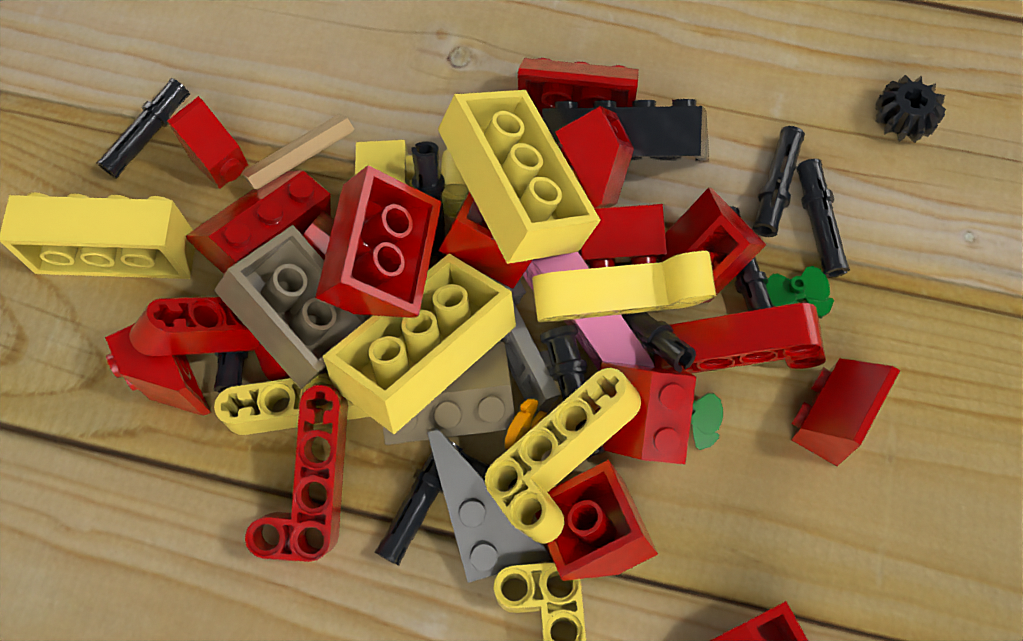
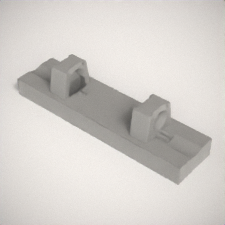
[482,273,561,416]

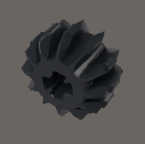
[875,75,946,143]

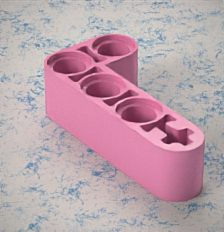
[523,252,655,371]

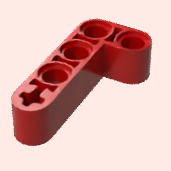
[130,297,291,381]
[653,303,826,374]
[245,384,348,562]

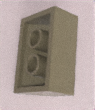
[214,225,372,389]
[383,342,515,445]

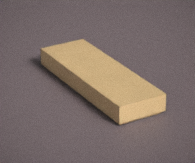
[242,114,354,190]

